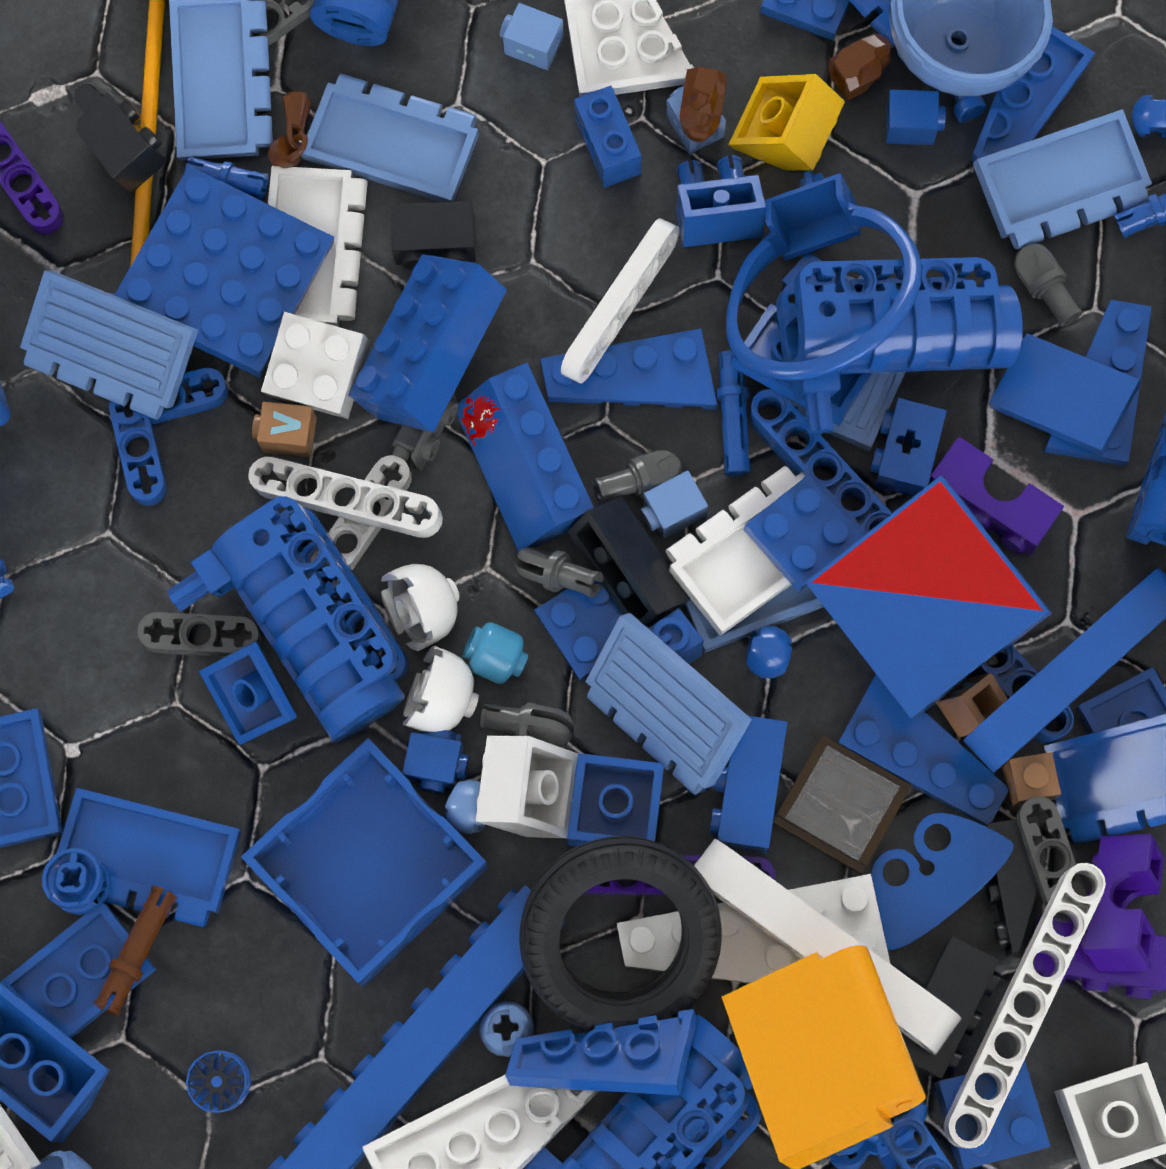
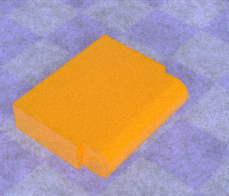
[722,945,926,1169]

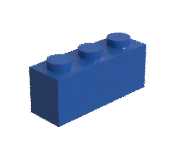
[709,716,787,854]

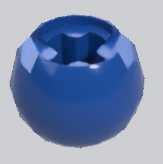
[1131,95,1166,138]
[745,626,792,679]

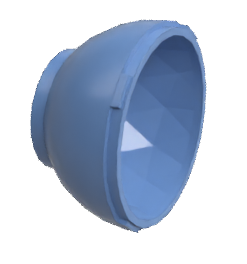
[889,0,1053,96]

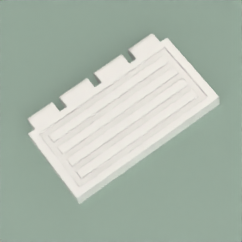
[268,166,368,327]
[666,466,805,636]

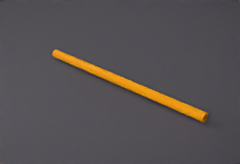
[130,0,165,267]

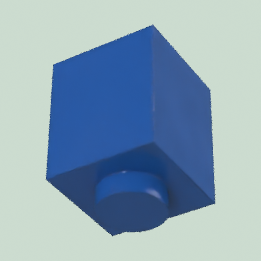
[886,90,946,145]

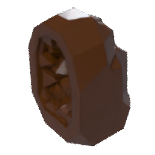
[828,34,892,100]
[679,67,727,143]

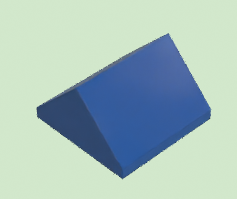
[199,640,297,745]

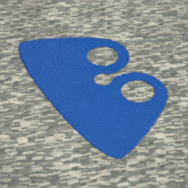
[871,812,1014,950]

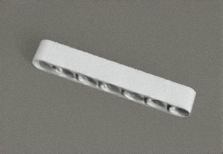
[694,839,961,1055]
[944,863,1106,1148]

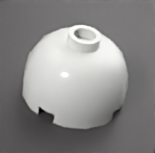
[381,564,459,651]
[403,646,479,732]

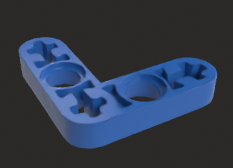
[109,368,228,506]

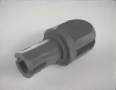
[1014,243,1083,327]
[592,450,682,505]
[515,547,603,598]
[480,702,574,747]

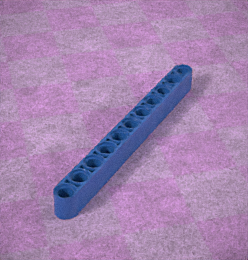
[749,389,1074,745]

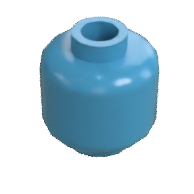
[462,622,528,684]

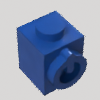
[648,608,704,664]
[402,730,470,794]

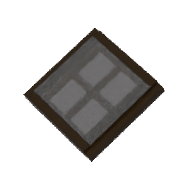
[773,734,912,875]

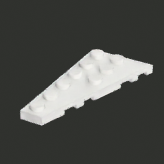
[564,0,694,97]
[617,874,890,984]
[362,1074,599,1169]

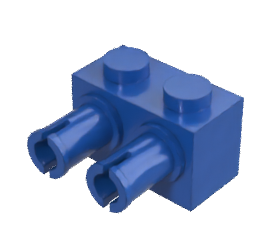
[676,155,766,247]

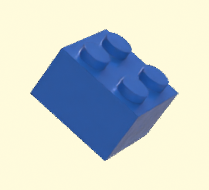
[567,753,664,847]
[933,1060,1051,1169]

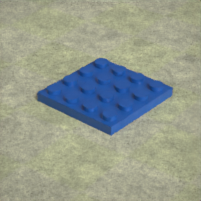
[114,166,334,378]

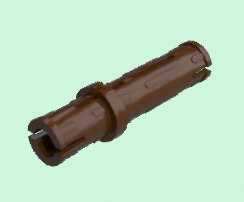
[93,885,177,1016]

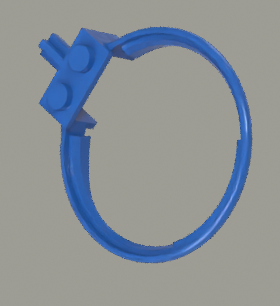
[726,170,922,380]

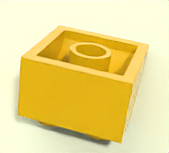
[728,74,845,171]

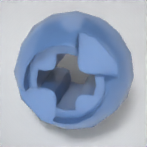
[444,780,485,834]
[479,1000,534,1057]

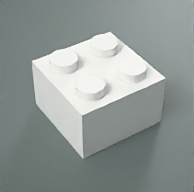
[261,312,371,419]
[476,736,578,838]
[1054,1062,1166,1169]

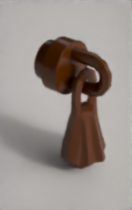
[268,90,311,169]

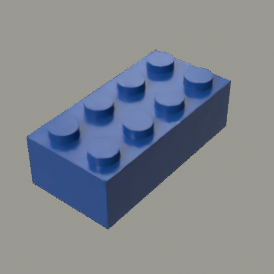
[348,254,507,432]

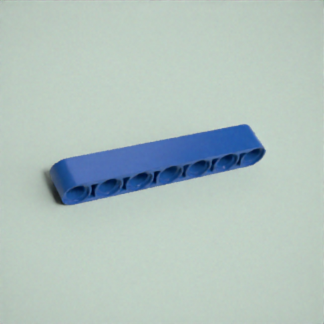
[963,567,1166,773]

